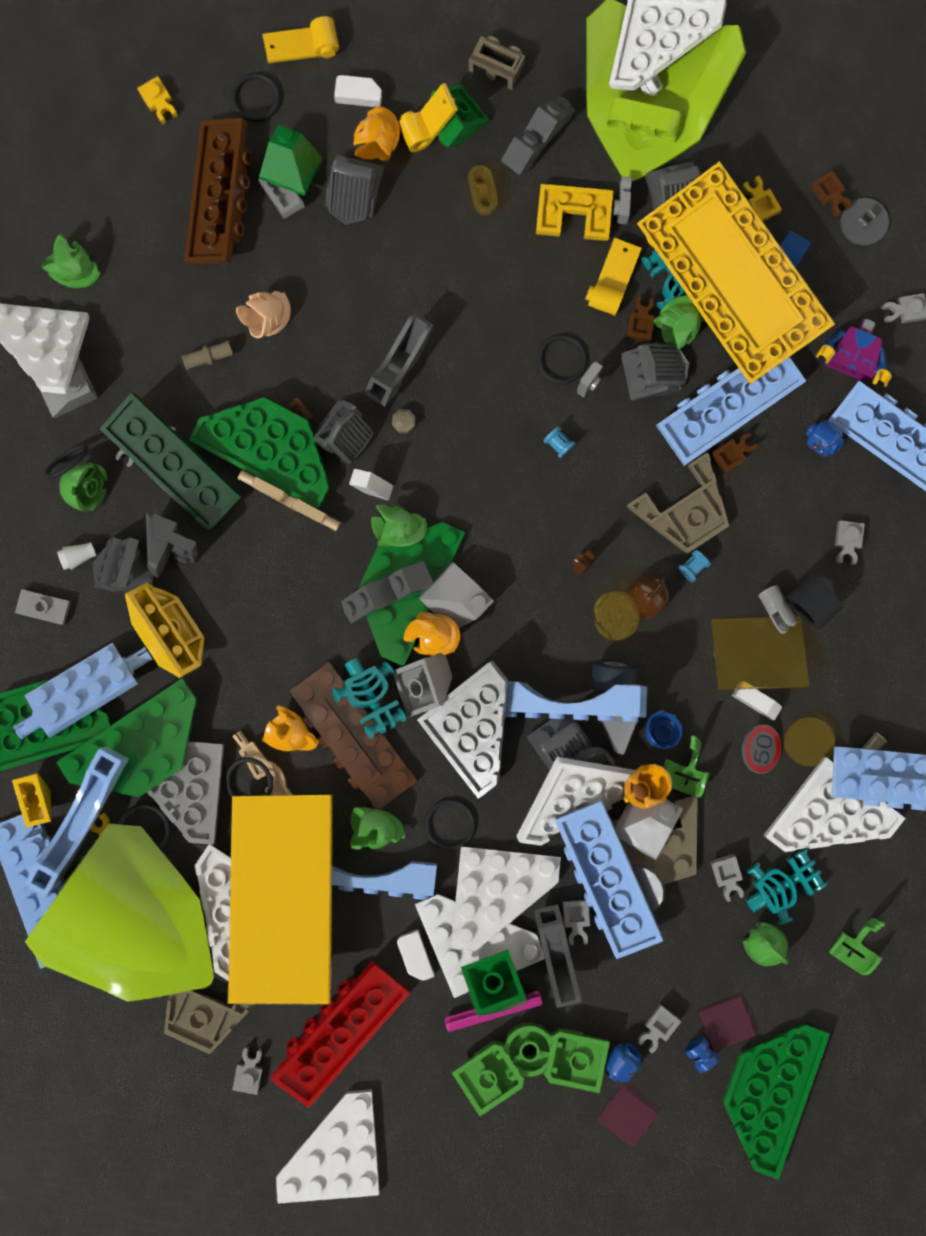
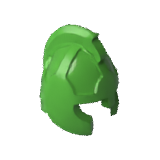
[42,234,101,288]
[653,295,705,349]
[371,505,427,547]
[350,807,406,849]
[743,922,788,966]

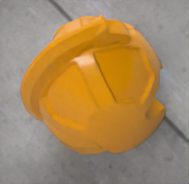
[353,105,400,162]
[404,611,460,656]
[262,705,319,751]
[623,764,672,809]

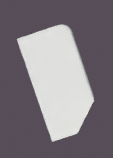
[334,75,382,107]
[349,469,393,500]
[732,682,782,721]
[397,929,435,981]

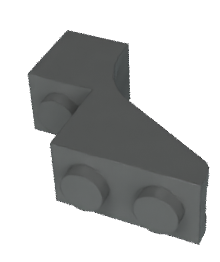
[501,96,576,175]
[364,312,434,407]
[341,561,434,624]
[534,905,582,1008]

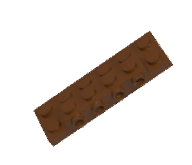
[184,118,252,265]
[289,662,418,810]

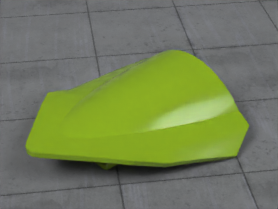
[586,0,746,182]
[25,824,214,1002]

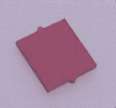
[699,996,755,1051]
[597,1086,658,1148]

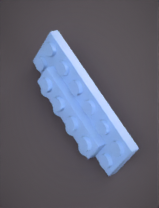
[656,357,806,466]
[828,380,926,491]
[831,747,926,811]
[555,800,663,959]
[0,815,66,969]

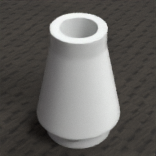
[57,542,96,570]

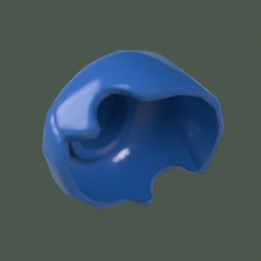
[645,710,682,750]

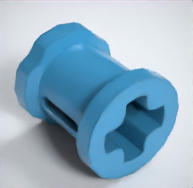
[543,426,576,458]
[677,550,711,583]

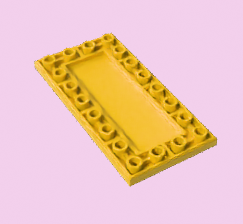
[637,161,835,385]
[228,795,332,1004]

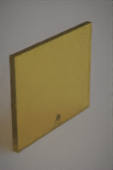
[711,617,809,690]

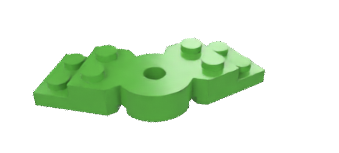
[452,1022,610,1116]

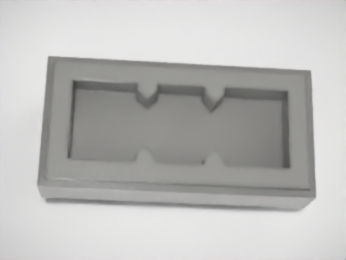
[259,179,305,219]
[577,361,603,397]
[15,589,71,625]

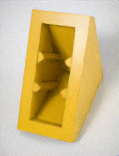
[12,773,52,828]

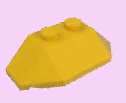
[125,583,204,678]

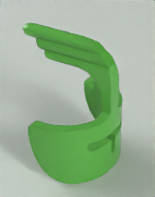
[663,736,709,797]
[829,918,885,975]

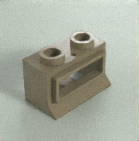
[469,36,525,90]

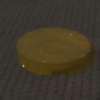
[593,591,639,641]
[784,717,835,767]

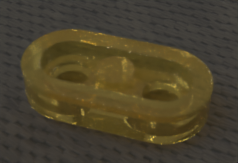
[468,165,498,215]

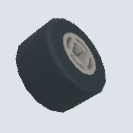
[591,661,638,691]

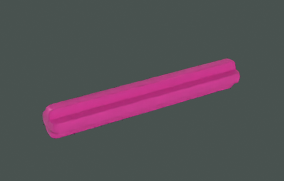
[445,990,542,1032]

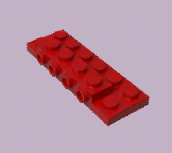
[270,961,410,1108]

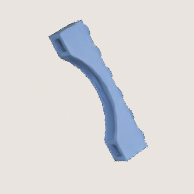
[505,682,647,722]
[24,747,129,897]
[332,861,437,900]

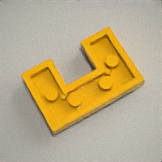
[536,184,613,241]

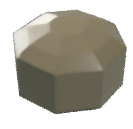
[392,409,416,434]

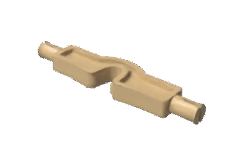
[238,470,341,531]
[232,731,293,796]

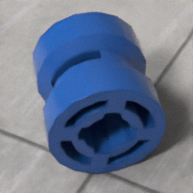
[684,1036,720,1073]

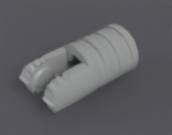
[758,585,798,634]

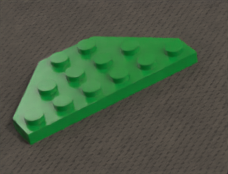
[189,397,330,509]
[358,522,465,666]
[56,678,198,797]
[0,680,112,772]
[722,1023,830,1180]

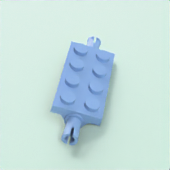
[13,643,153,739]

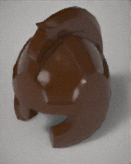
[626,577,669,619]

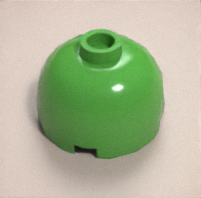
[59,461,108,512]

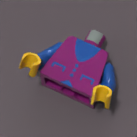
[815,319,892,387]

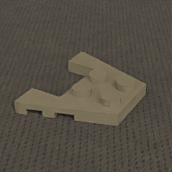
[627,453,729,554]
[611,796,697,884]
[164,990,255,1054]

